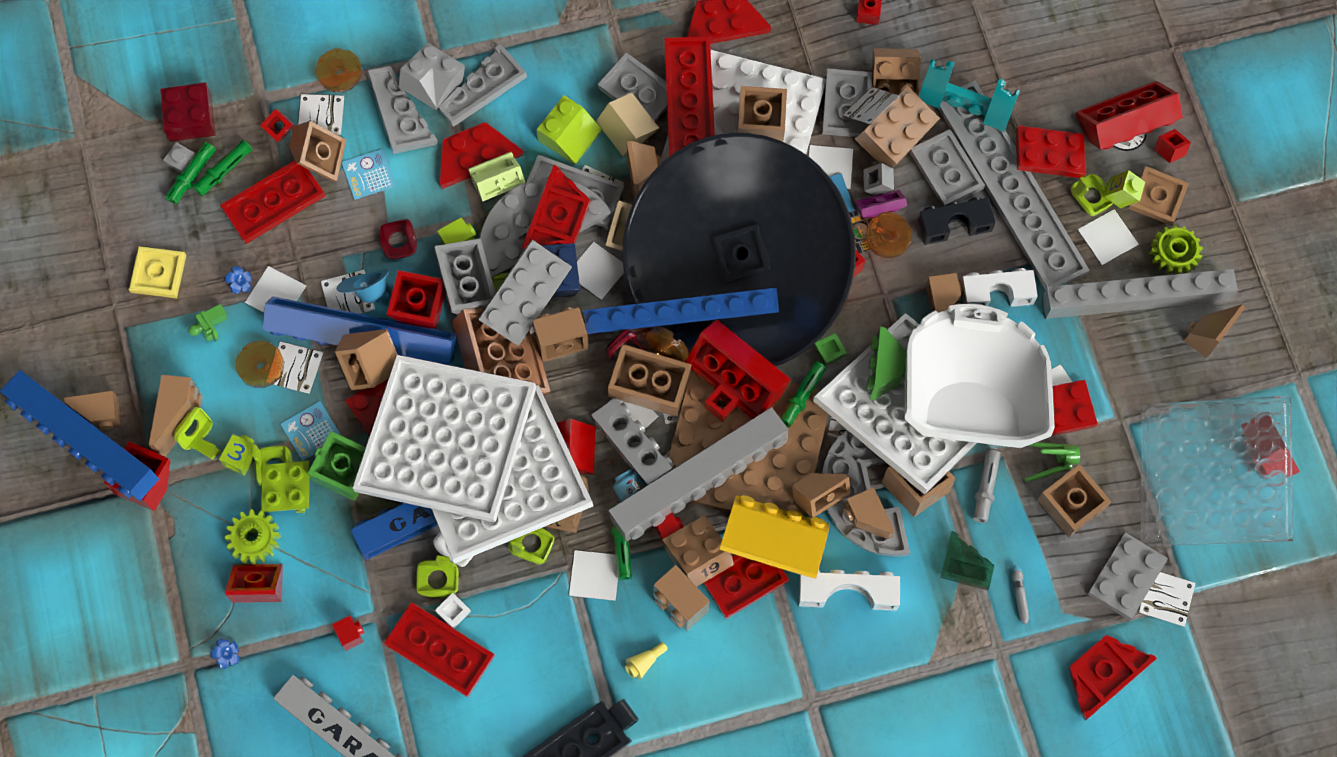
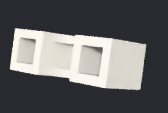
[961,268,1038,307]

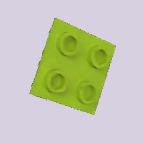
[261,461,310,513]

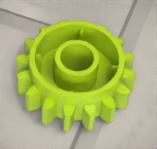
[1149,225,1203,275]
[225,509,281,565]

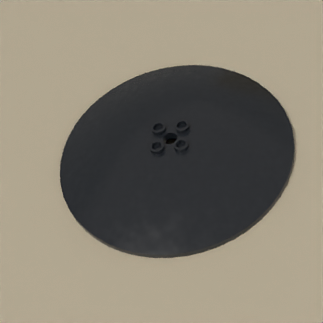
[622,133,856,367]

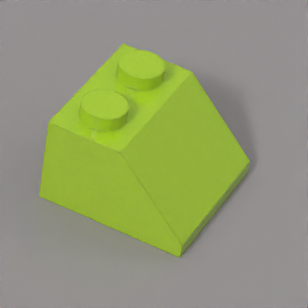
[537,95,602,165]

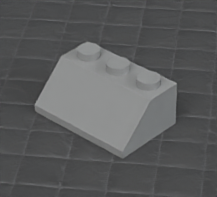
[434,239,495,315]

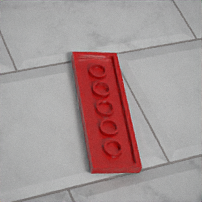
[664,37,715,157]

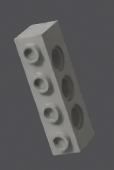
[592,398,674,486]

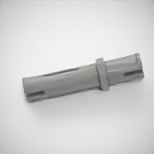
[973,450,1001,523]

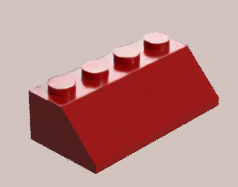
[1075,81,1183,150]
[685,320,791,419]

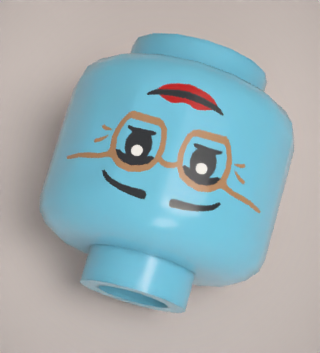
[613,469,647,502]

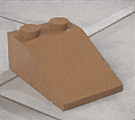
[149,375,203,457]

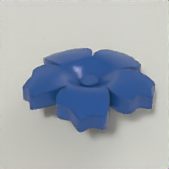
[224,266,252,295]
[210,638,240,669]

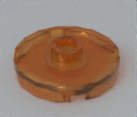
[316,48,362,92]
[866,213,912,259]
[646,326,689,362]
[236,341,284,388]

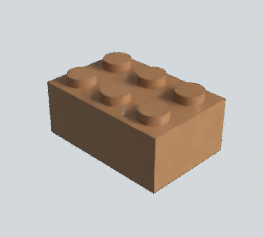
[855,86,940,168]
[608,345,692,417]

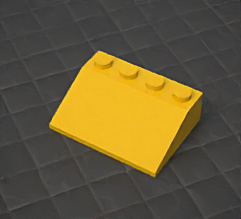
[719,495,830,579]

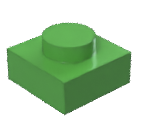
[814,333,847,366]

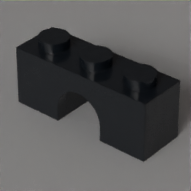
[918,197,996,245]

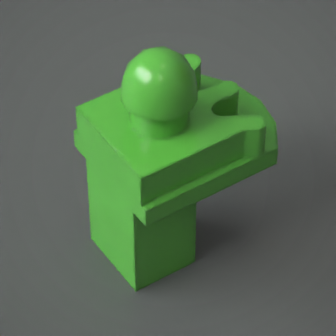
[188,304,227,342]

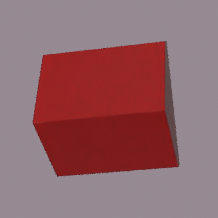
[556,419,596,474]
[225,564,283,603]

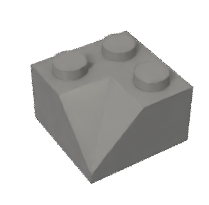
[399,43,465,110]

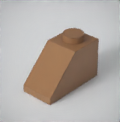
[926,273,964,313]
[64,391,121,430]
[792,473,851,518]
[843,487,895,539]

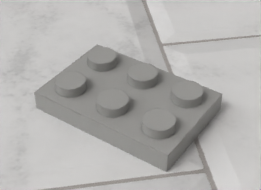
[598,53,667,122]
[822,68,873,137]
[909,129,985,207]
[1088,532,1168,621]

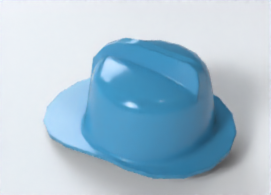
[336,269,390,303]

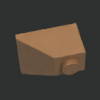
[289,121,346,182]
[627,141,661,200]
[1184,304,1246,358]

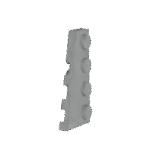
[439,44,527,127]
[368,66,438,154]

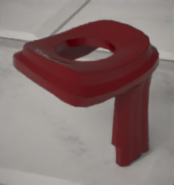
[380,219,417,260]
[605,329,649,359]

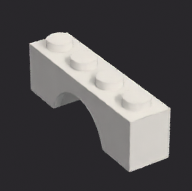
[799,570,900,611]

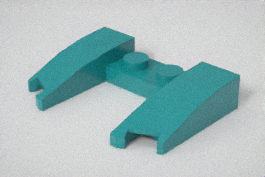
[919,59,1020,132]

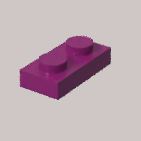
[855,190,907,218]

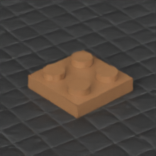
[1128,166,1189,226]

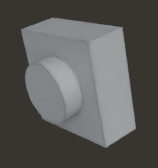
[163,142,196,173]

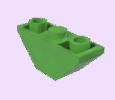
[866,327,906,400]

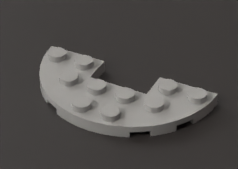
[480,178,612,279]
[822,430,910,557]

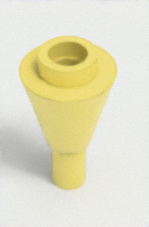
[625,642,668,679]

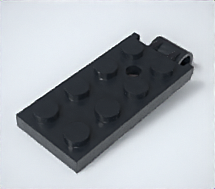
[523,699,639,757]

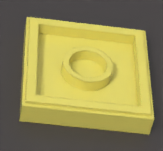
[129,246,186,298]

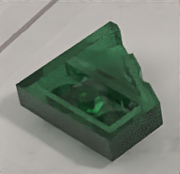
[940,531,995,591]

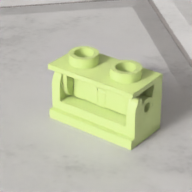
[469,152,525,201]

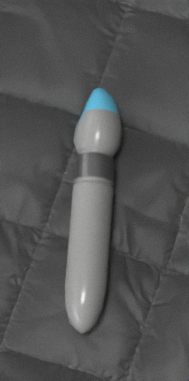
[1012,564,1029,624]

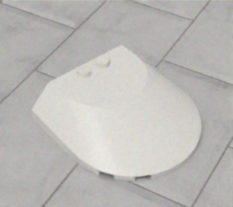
[904,304,1055,448]

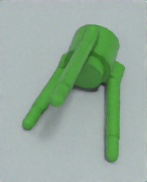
[1024,442,1080,482]

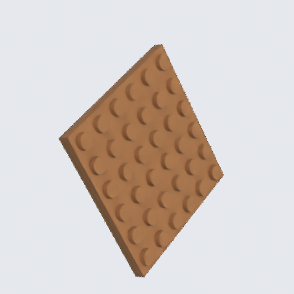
[669,370,828,516]

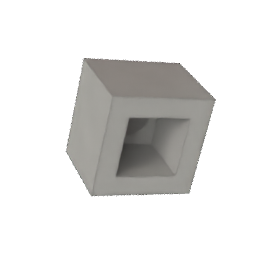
[864,163,894,196]

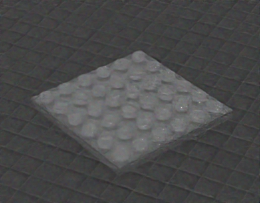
[1141,395,1293,546]

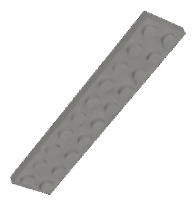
[938,80,1090,290]

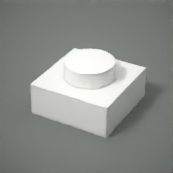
[435,593,471,628]

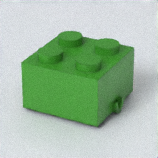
[307,431,366,502]

